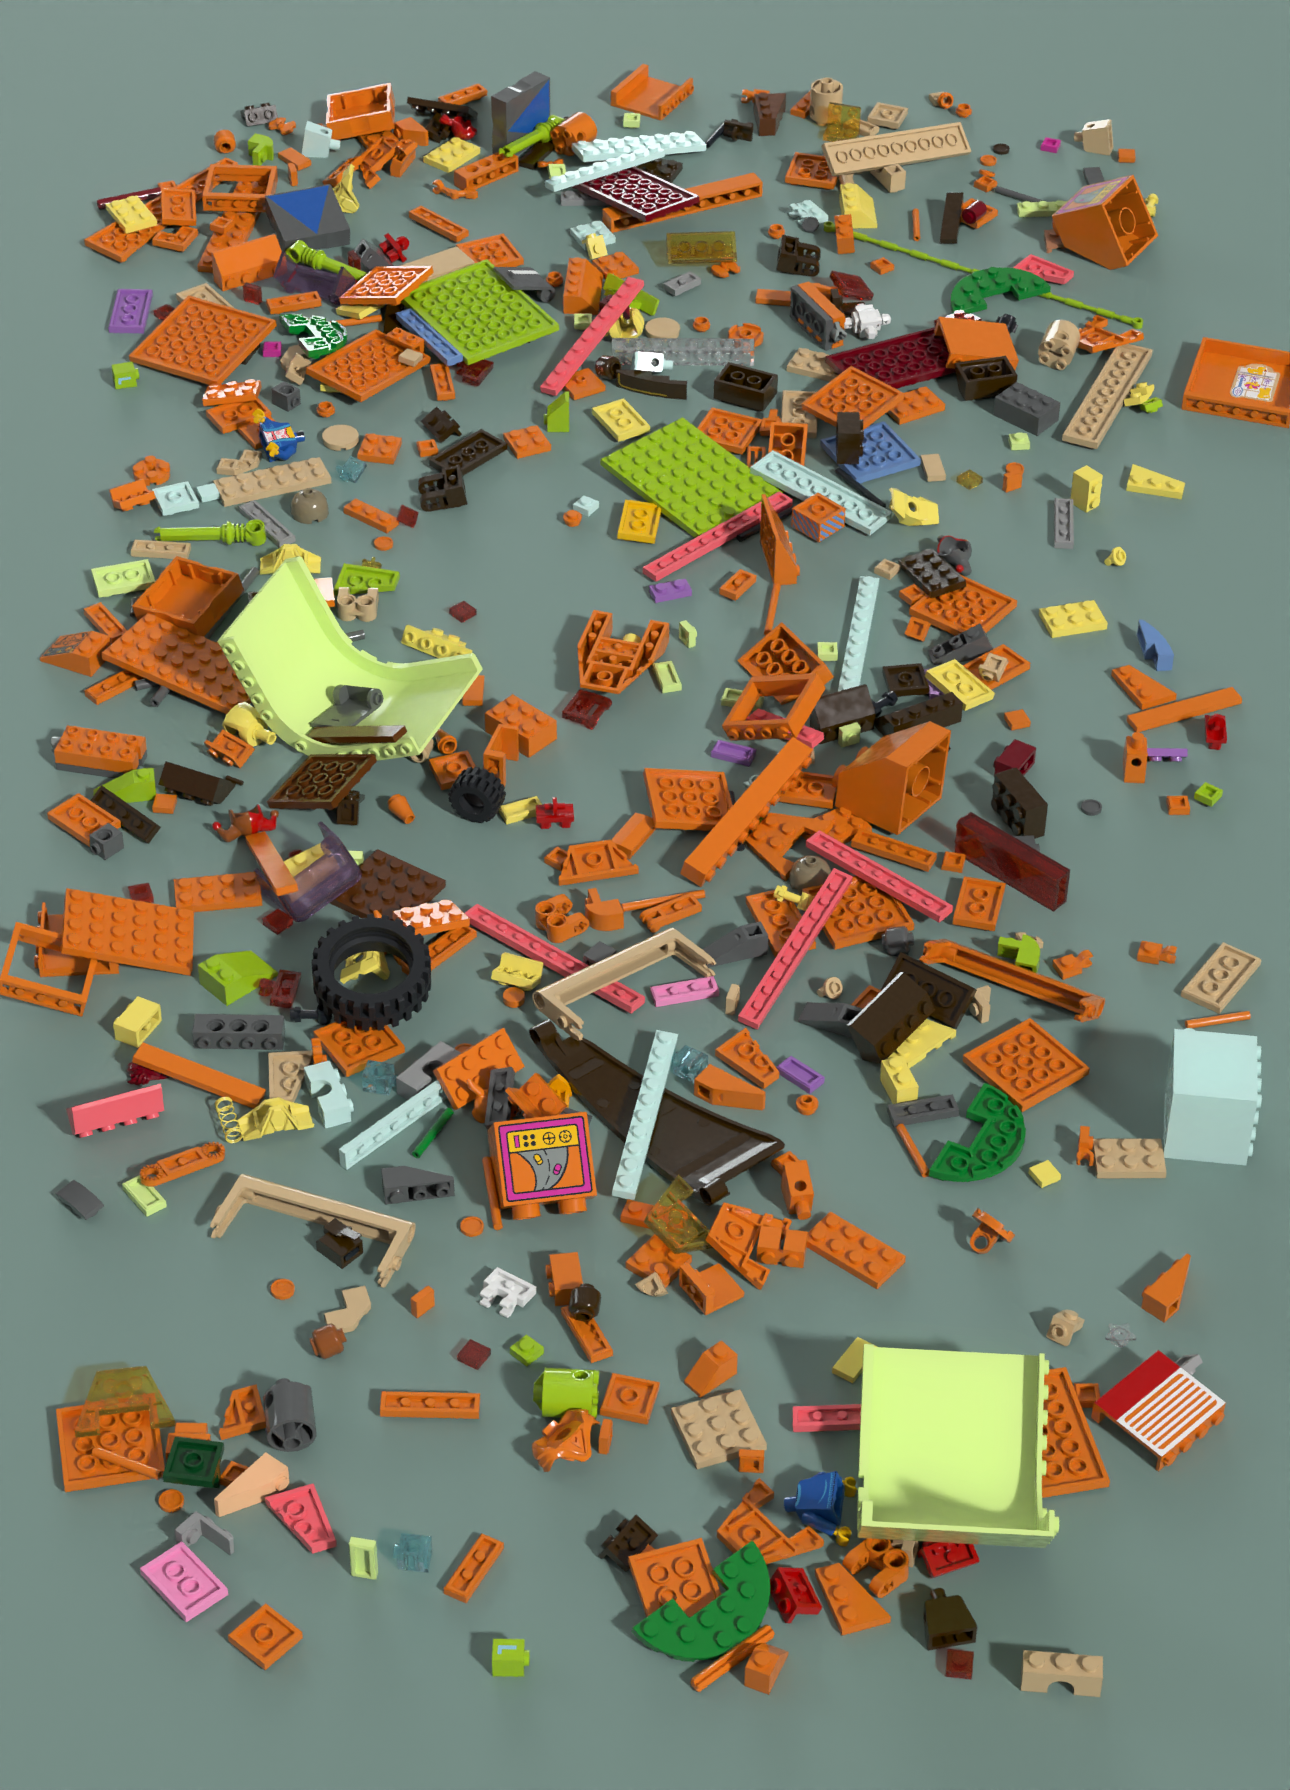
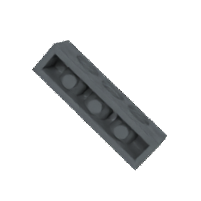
[192,1014,285,1050]

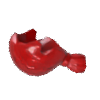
[439,114,477,141]

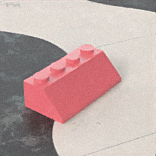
[66,1084,164,1138]

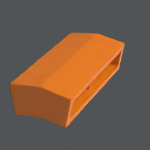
[390,139,418,178]
[611,813,656,860]

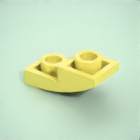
[1124,382,1155,406]

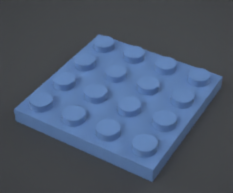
[820,421,921,483]

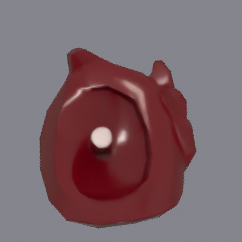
[126,1062,170,1085]

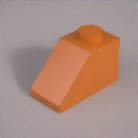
[393,117,429,146]
[684,1340,738,1398]
[744,1643,789,1695]

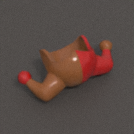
[212,804,279,842]

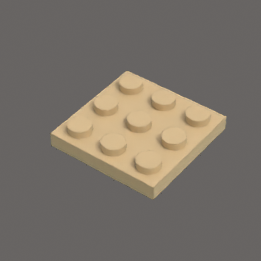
[671,1389,767,1469]

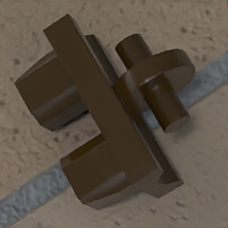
[723,119,753,142]

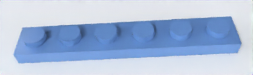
[396,308,463,366]

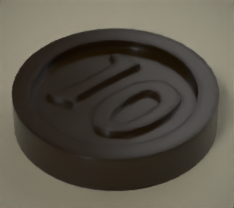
[993,143,1010,155]

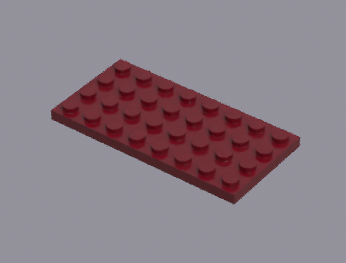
[571,166,700,222]
[825,327,956,389]

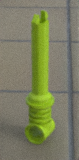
[499,114,566,157]
[285,240,367,281]
[154,519,266,546]

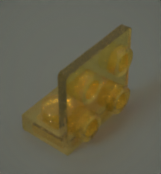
[823,102,861,142]

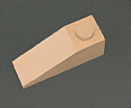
[214,1452,289,1517]

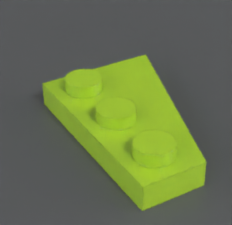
[333,563,400,596]

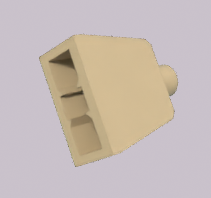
[1074,119,1114,155]

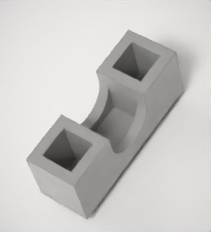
[396,1041,461,1100]

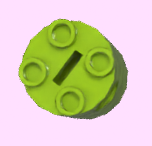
[533,1368,599,1419]

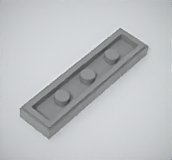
[1054,498,1074,549]
[239,500,296,548]

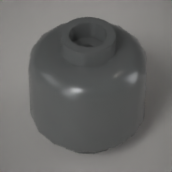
[882,926,914,955]

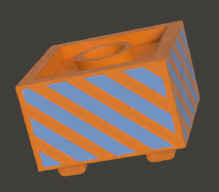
[791,493,846,542]

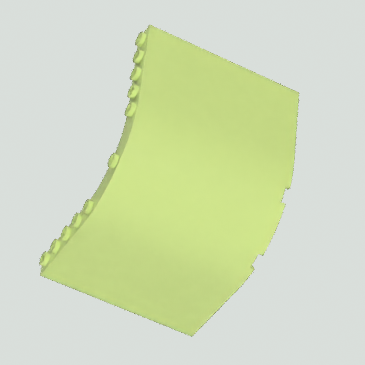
[217,556,483,761]
[857,1344,1059,1548]

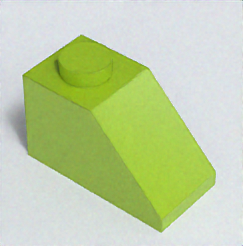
[544,391,569,432]

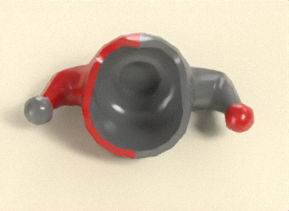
[937,535,972,576]

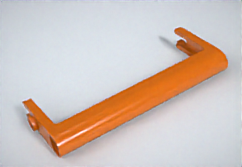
[919,939,1105,1022]

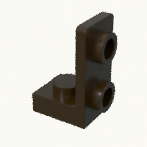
[830,288,865,315]
[337,790,365,825]

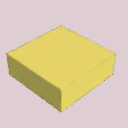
[1028,1160,1061,1188]

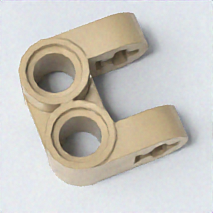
[337,587,379,622]

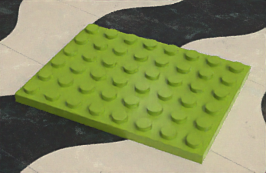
[401,259,559,365]
[600,417,783,538]

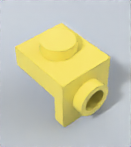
[581,233,608,260]

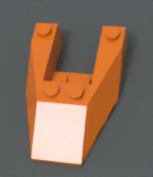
[577,610,669,694]

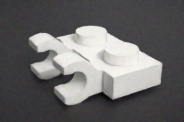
[480,1267,536,1318]

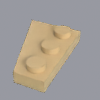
[268,1050,313,1102]

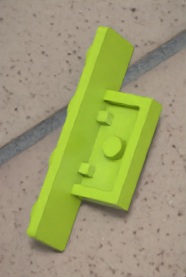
[603,273,659,316]

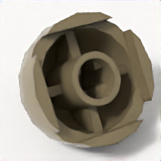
[291,488,329,524]
[789,855,831,895]

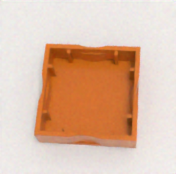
[326,83,395,140]
[132,556,244,637]

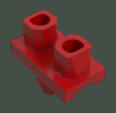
[379,233,409,263]
[1204,714,1227,750]
[536,797,574,829]

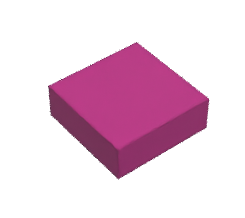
[1041,137,1061,153]
[263,342,282,357]

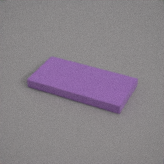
[108,289,153,334]

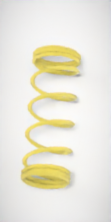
[215,1097,243,1143]

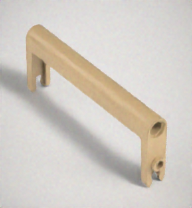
[532,928,716,1041]
[210,1174,416,1288]

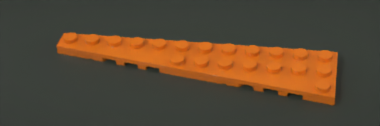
[84,157,238,263]

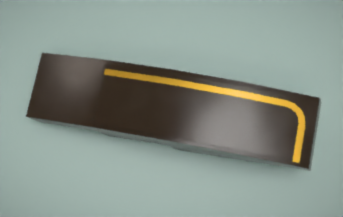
[616,370,687,400]

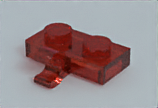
[457,359,494,386]
[259,969,301,1008]

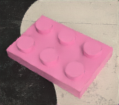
[140,1541,228,1622]

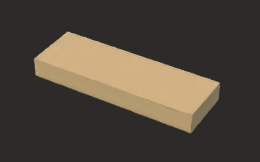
[131,540,191,559]

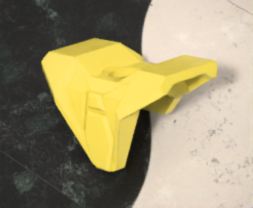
[332,164,360,213]
[889,488,939,526]
[259,544,321,575]
[340,951,390,984]
[238,1097,314,1141]

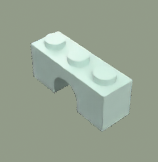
[304,1061,354,1129]

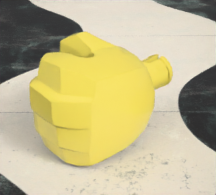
[604,308,644,343]
[222,701,277,747]

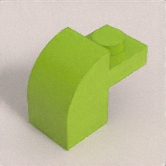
[248,133,274,166]
[997,934,1040,973]

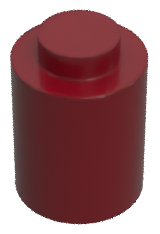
[962,200,987,224]

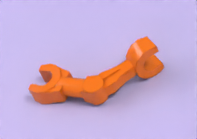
[432,179,478,199]

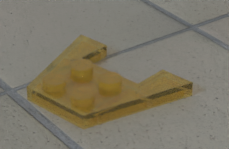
[644,1174,713,1254]
[75,1366,176,1438]

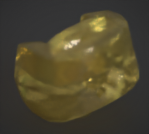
[362,557,382,569]

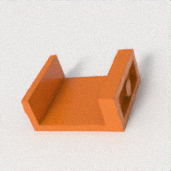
[483,724,519,787]

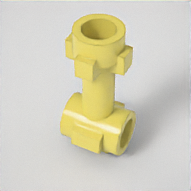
[1145,194,1159,218]
[773,885,815,911]

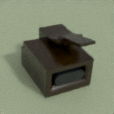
[316,1218,363,1269]

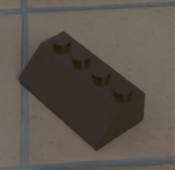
[874,692,963,736]
[847,972,935,1063]

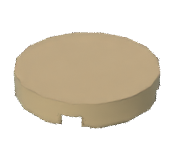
[645,318,680,342]
[322,425,359,451]

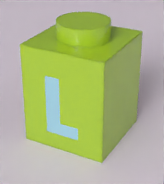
[111,362,139,389]
[492,1639,530,1677]

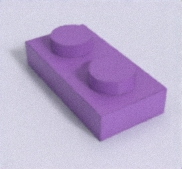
[649,579,692,603]
[1147,748,1188,762]

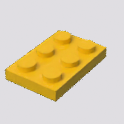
[617,499,661,544]

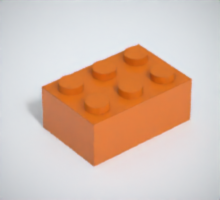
[485,694,557,758]

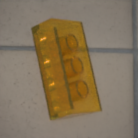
[666,231,737,264]

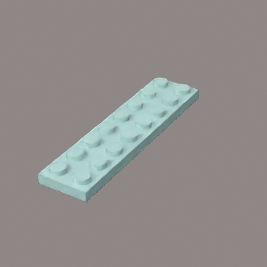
[572,131,706,162]
[750,450,893,535]

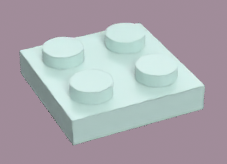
[570,221,616,250]
[152,481,199,516]

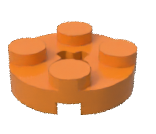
[728,323,764,351]
[133,455,170,486]

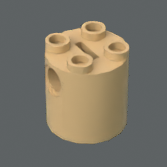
[809,77,843,126]
[1038,320,1081,370]

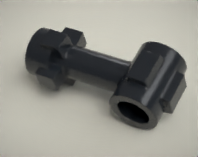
[871,691,898,719]
[290,1005,332,1025]

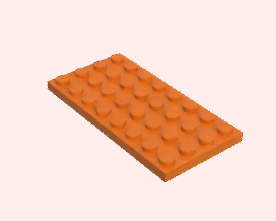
[102,613,252,714]

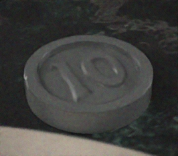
[802,217,819,233]
[1081,799,1102,816]

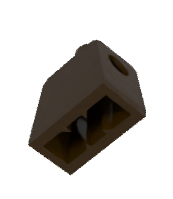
[923,1588,977,1651]

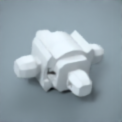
[844,303,891,339]

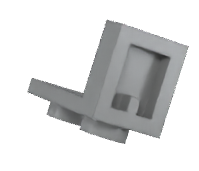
[175,1511,234,1555]

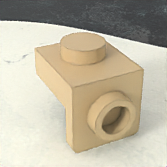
[285,353,311,385]
[978,653,1008,682]
[969,985,991,1023]
[1046,1309,1085,1346]

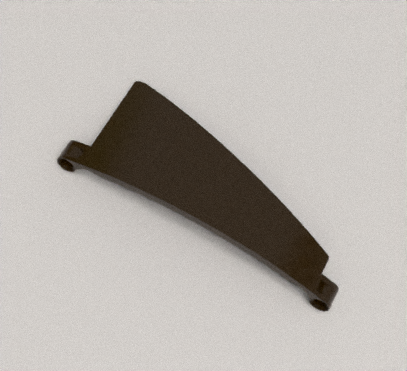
[529,1019,785,1206]

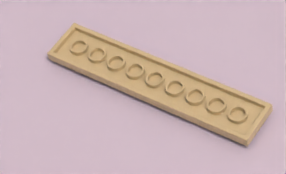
[821,122,972,176]
[1062,344,1153,449]

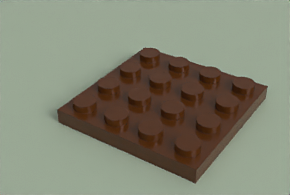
[267,754,377,810]
[327,849,446,921]

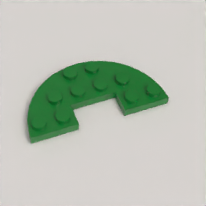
[950,267,1051,318]
[279,314,347,359]
[929,1083,1026,1182]
[631,1540,770,1662]

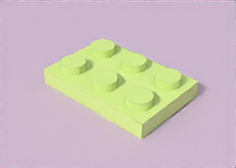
[91,559,156,598]

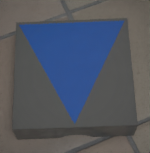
[491,71,550,156]
[265,184,350,257]

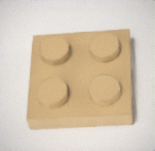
[867,102,908,129]

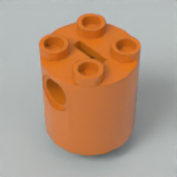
[550,112,597,156]

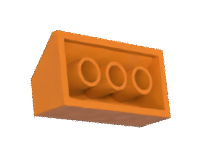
[211,234,285,291]
[563,257,603,315]

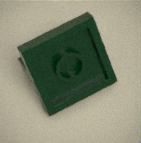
[163,1436,225,1488]

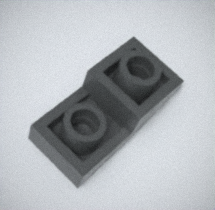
[56,1180,104,1220]

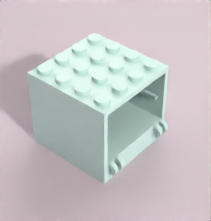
[1163,1028,1262,1166]

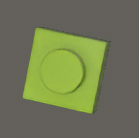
[1139,397,1163,413]
[1194,782,1223,807]
[510,1334,544,1367]

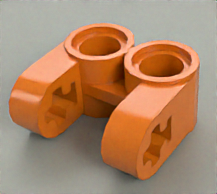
[535,894,589,943]
[842,1538,909,1598]

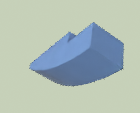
[1137,619,1174,671]

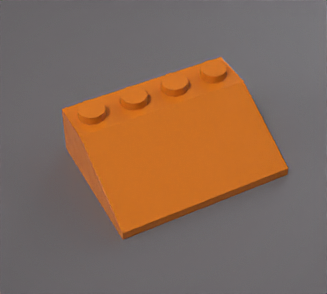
[760,494,800,585]
[737,622,834,705]

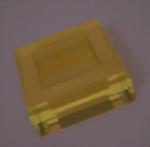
[956,469,983,490]

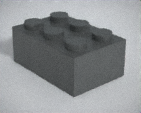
[993,382,1060,436]

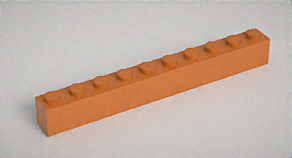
[602,172,763,233]
[680,737,813,887]

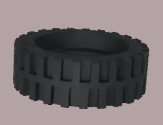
[312,914,431,1031]

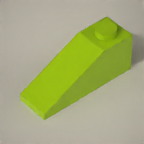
[93,768,156,803]

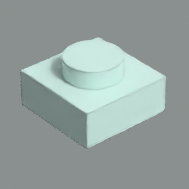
[573,495,599,517]

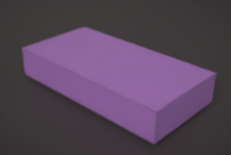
[711,740,756,767]
[776,1056,825,1094]

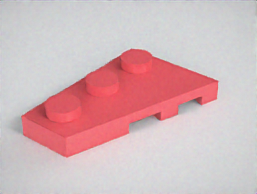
[1013,254,1074,284]
[265,1483,337,1554]

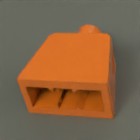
[1123,732,1148,784]
[781,1160,814,1220]

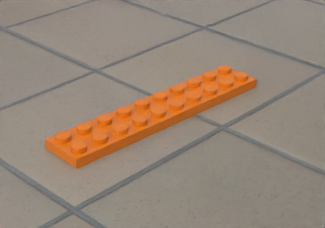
[197,181,268,273]

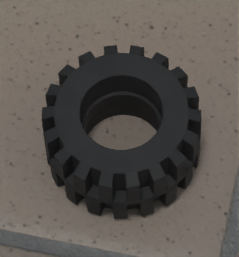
[448,767,506,823]

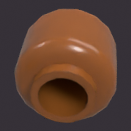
[309,1323,347,1359]

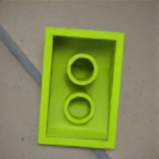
[198,950,278,1006]

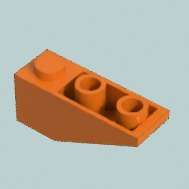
[694,1064,766,1111]
[1141,1253,1191,1323]

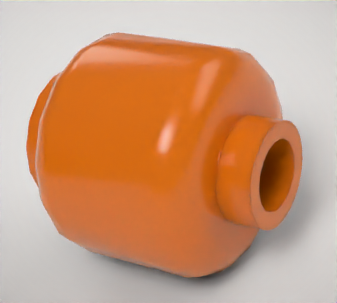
[214,129,236,153]

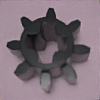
[996,314,1018,334]

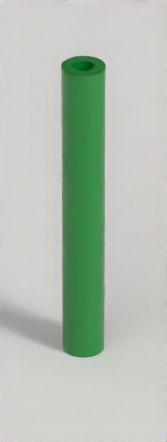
[412,1108,454,1158]

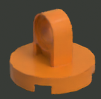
[970,1208,1015,1254]

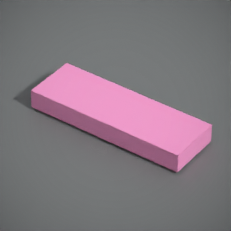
[650,976,719,1007]

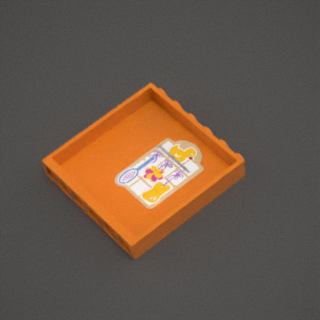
[1182,337,1290,428]

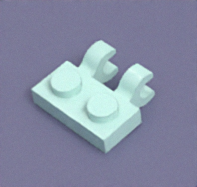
[788,200,828,226]

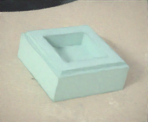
[196,483,220,502]

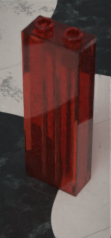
[955,812,1070,912]

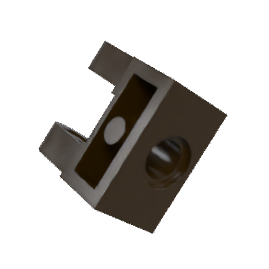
[776,235,821,277]
[418,465,467,512]

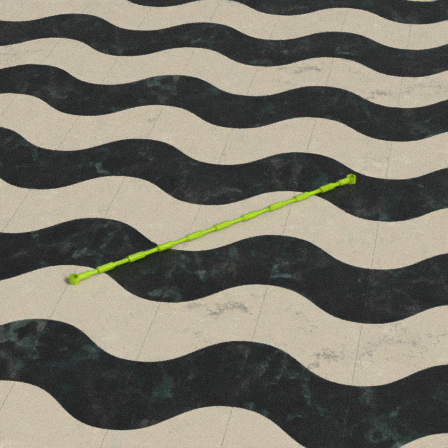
[824,221,1143,329]

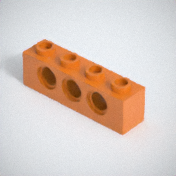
[454,152,518,190]

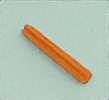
[690,1625,775,1692]

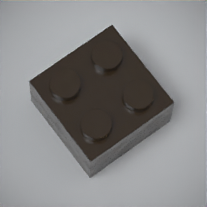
[836,412,864,464]

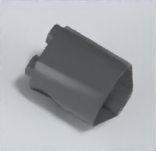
[263,1378,317,1452]

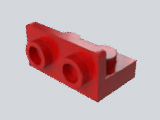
[917,1542,980,1579]
[770,1567,822,1623]

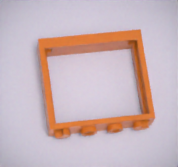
[202,164,278,212]
[722,673,826,741]
[0,922,97,1017]

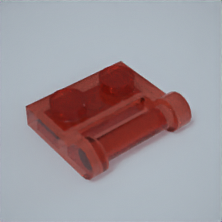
[562,689,612,730]

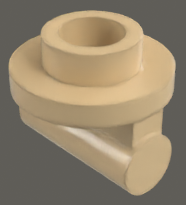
[817,977,843,999]

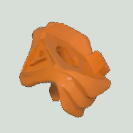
[532,1409,601,1472]

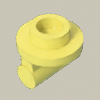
[1104,547,1126,566]

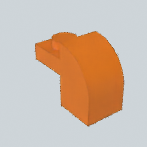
[585,888,624,931]

